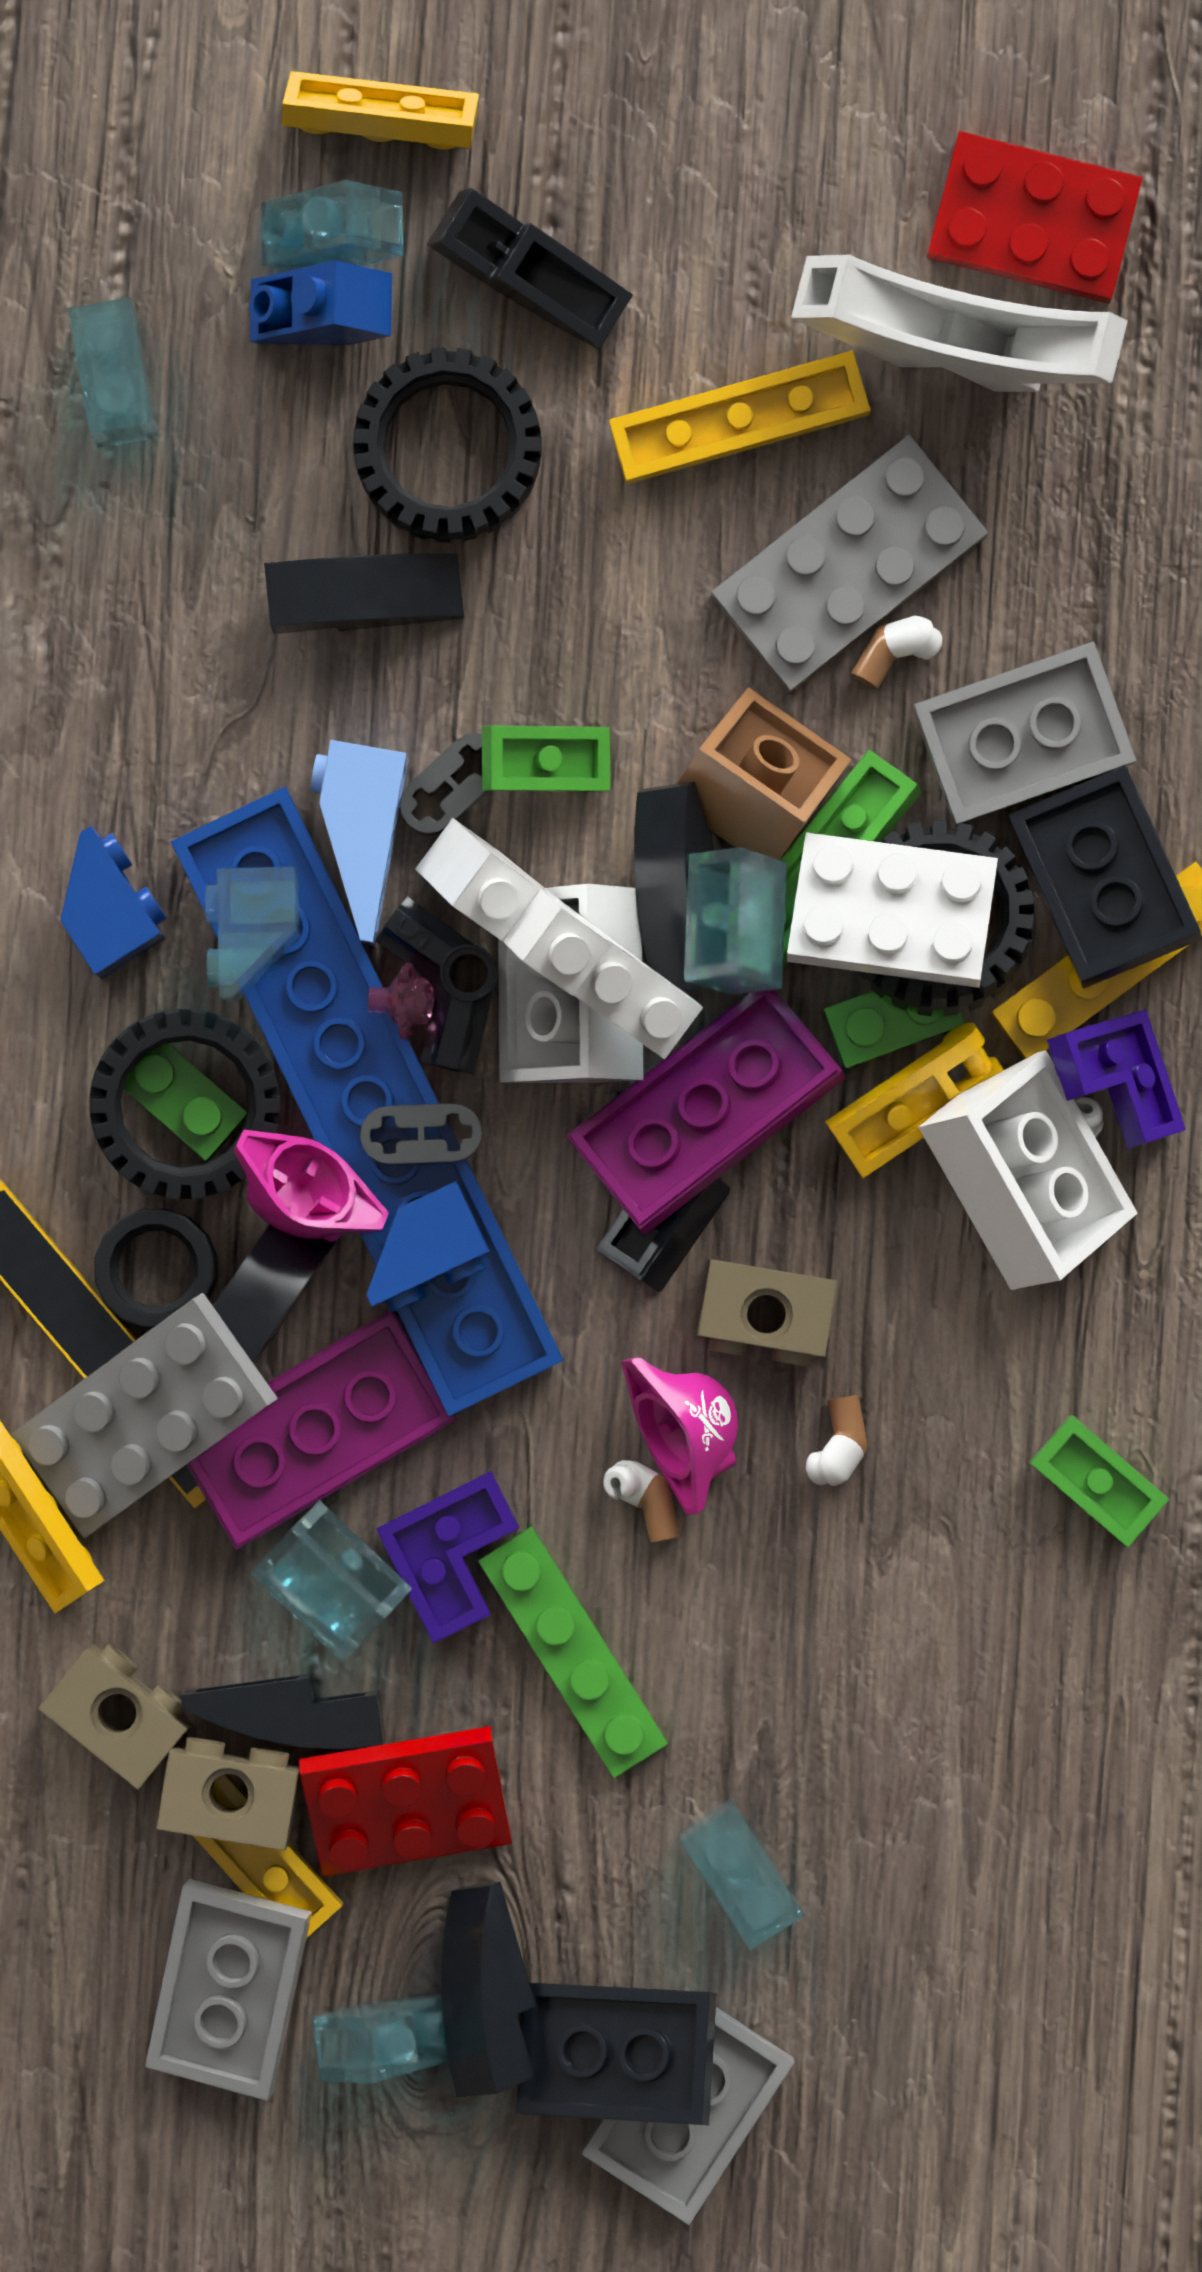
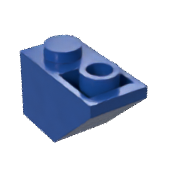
[249,260,392,345]
[60,826,167,979]
[366,1181,490,1313]

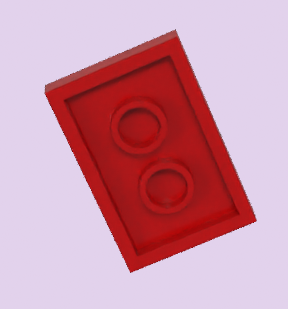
[926,130,1143,304]
[299,1726,512,1877]

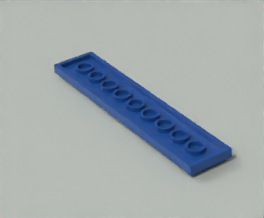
[171,786,564,1417]

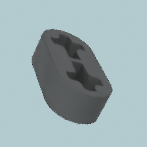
[400,733,490,836]
[360,1103,483,1165]

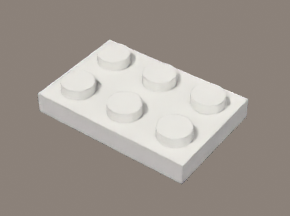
[787,833,998,988]

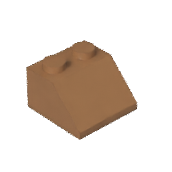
[677,687,852,873]

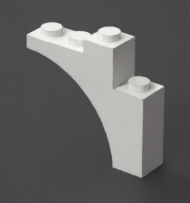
[791,255,1128,392]
[415,818,703,1059]

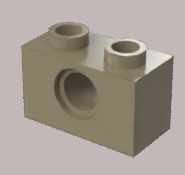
[697,1259,838,1367]
[38,1643,193,1790]
[156,1737,300,1850]

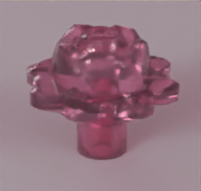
[368,963,434,1039]

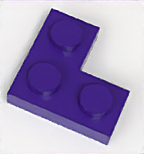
[1047,1009,1186,1149]
[376,1470,520,1644]

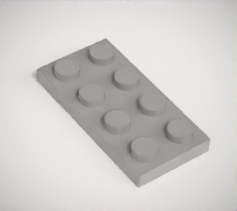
[711,434,989,694]
[11,1293,278,1538]

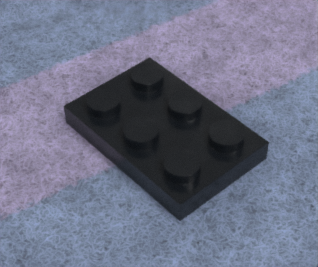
[1008,765,1202,989]
[516,1983,717,2126]

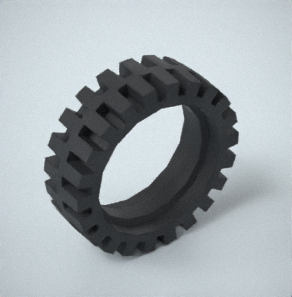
[353,347,542,543]
[857,820,1034,1016]
[89,1009,280,1200]

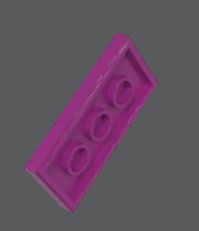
[566,984,846,1236]
[186,1311,457,1550]

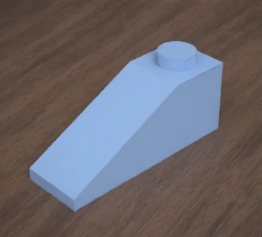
[311,740,409,947]

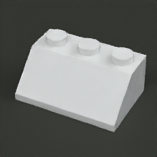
[498,884,643,1083]
[918,1050,1138,1290]

